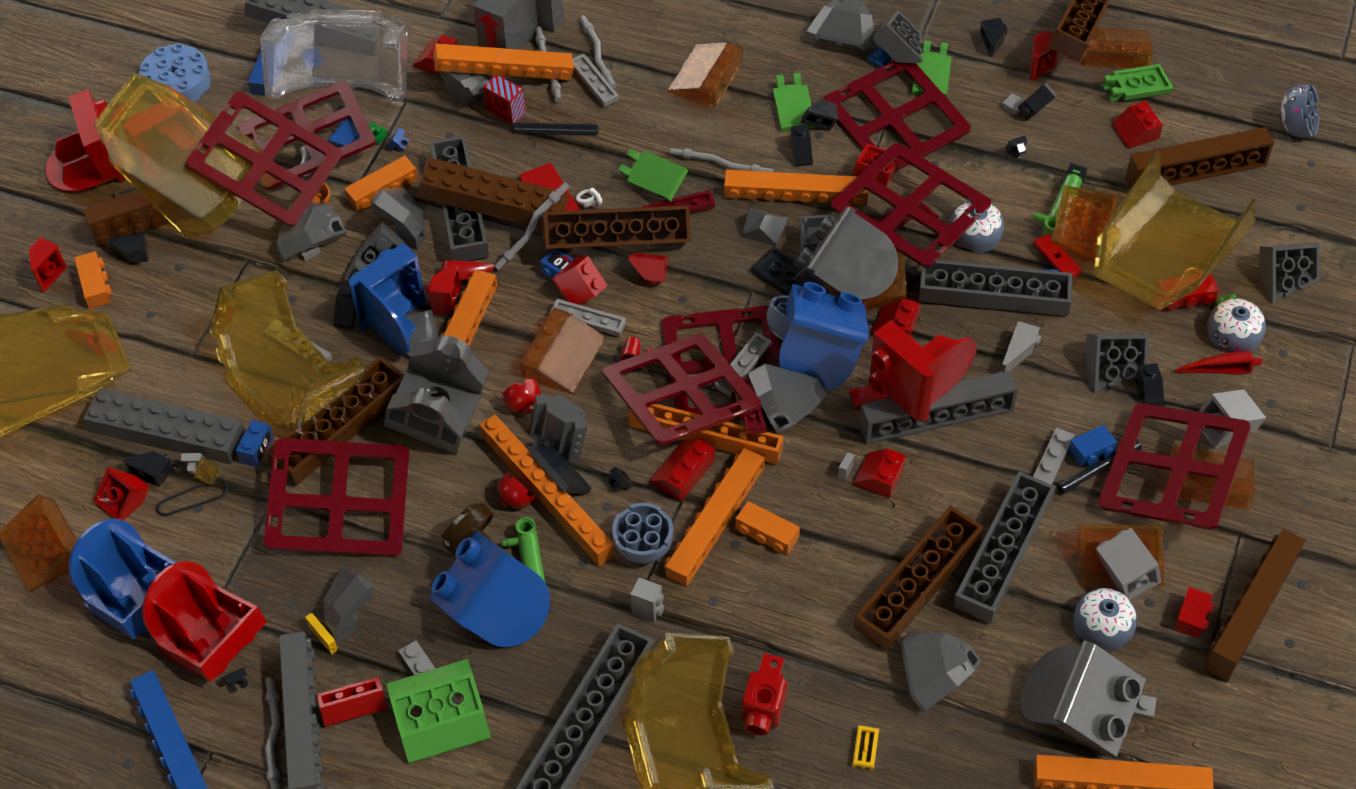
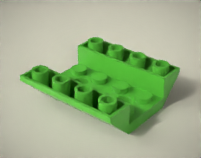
[386,659,491,764]

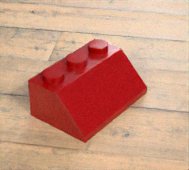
[649,439,715,502]

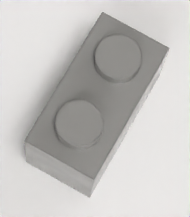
[631,578,664,622]

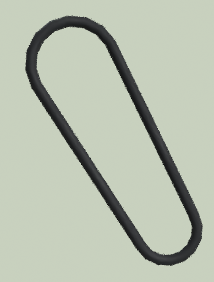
[156,478,228,516]

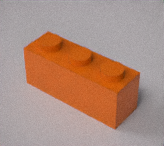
[74,251,113,309]
[736,501,800,555]

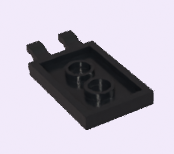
[525,434,592,494]

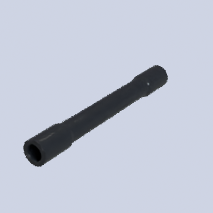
[1057,440,1142,495]

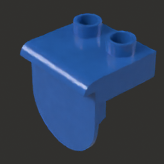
[349,243,426,355]
[779,282,869,391]
[68,519,176,639]
[429,531,550,647]

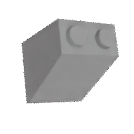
[1199,389,1266,449]
[1096,528,1161,600]

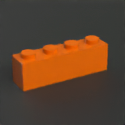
[344,156,418,212]

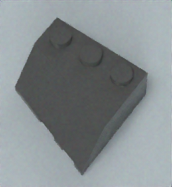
[873,10,923,63]
[1259,242,1320,303]
[1085,332,1149,393]

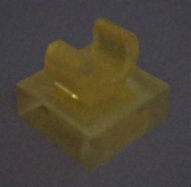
[194,458,221,484]

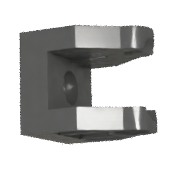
[384,335,489,455]

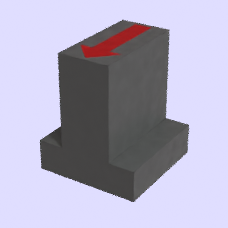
[473,0,564,50]

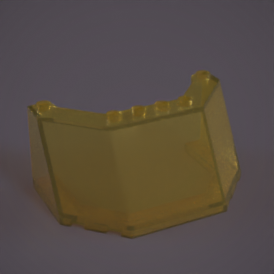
[210,270,366,430]
[624,633,774,789]

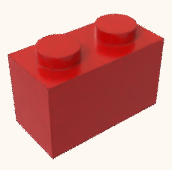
[1174,587,1214,638]

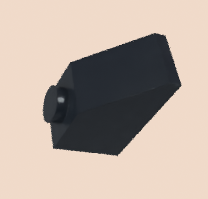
[980,18,1007,57]
[1017,83,1058,120]
[799,100,839,130]
[790,125,813,167]
[107,233,149,264]
[333,284,357,329]
[1135,363,1165,407]
[124,451,174,487]

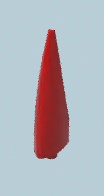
[1175,350,1262,375]

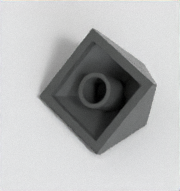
[742,208,788,246]

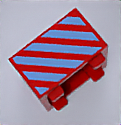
[483,74,526,125]

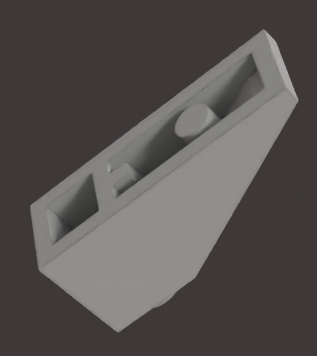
[1001,321,1042,372]

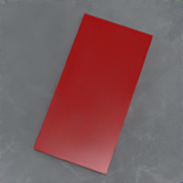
[519,162,580,211]

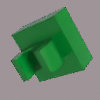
[369,122,388,145]

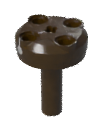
[439,503,494,555]

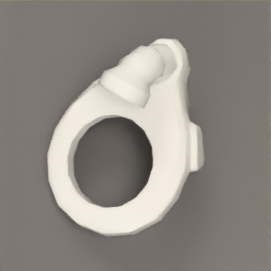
[576,188,602,208]

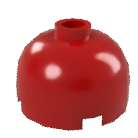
[502,378,541,414]
[497,471,536,509]

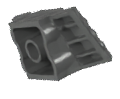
[438,71,491,107]
[529,393,588,462]

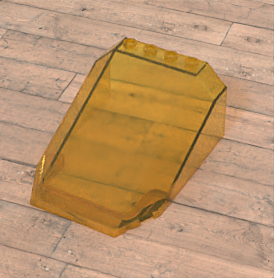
[94,73,263,238]
[1094,152,1256,311]
[0,305,131,436]

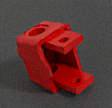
[742,653,788,736]

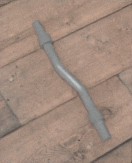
[579,15,616,89]
[535,27,562,102]
[670,148,774,172]
[494,182,570,270]
[265,677,281,789]

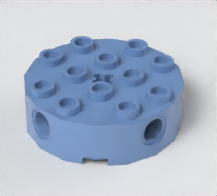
[139,43,211,106]

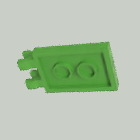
[912,41,952,97]
[1101,64,1174,103]
[773,73,816,132]
[618,149,688,201]

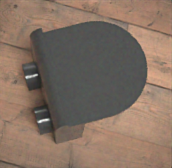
[793,207,898,300]
[1020,641,1146,757]

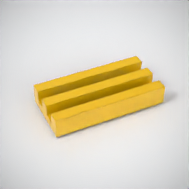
[305,613,338,655]
[852,725,879,771]

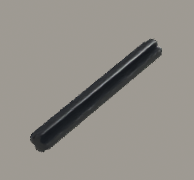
[512,122,599,135]

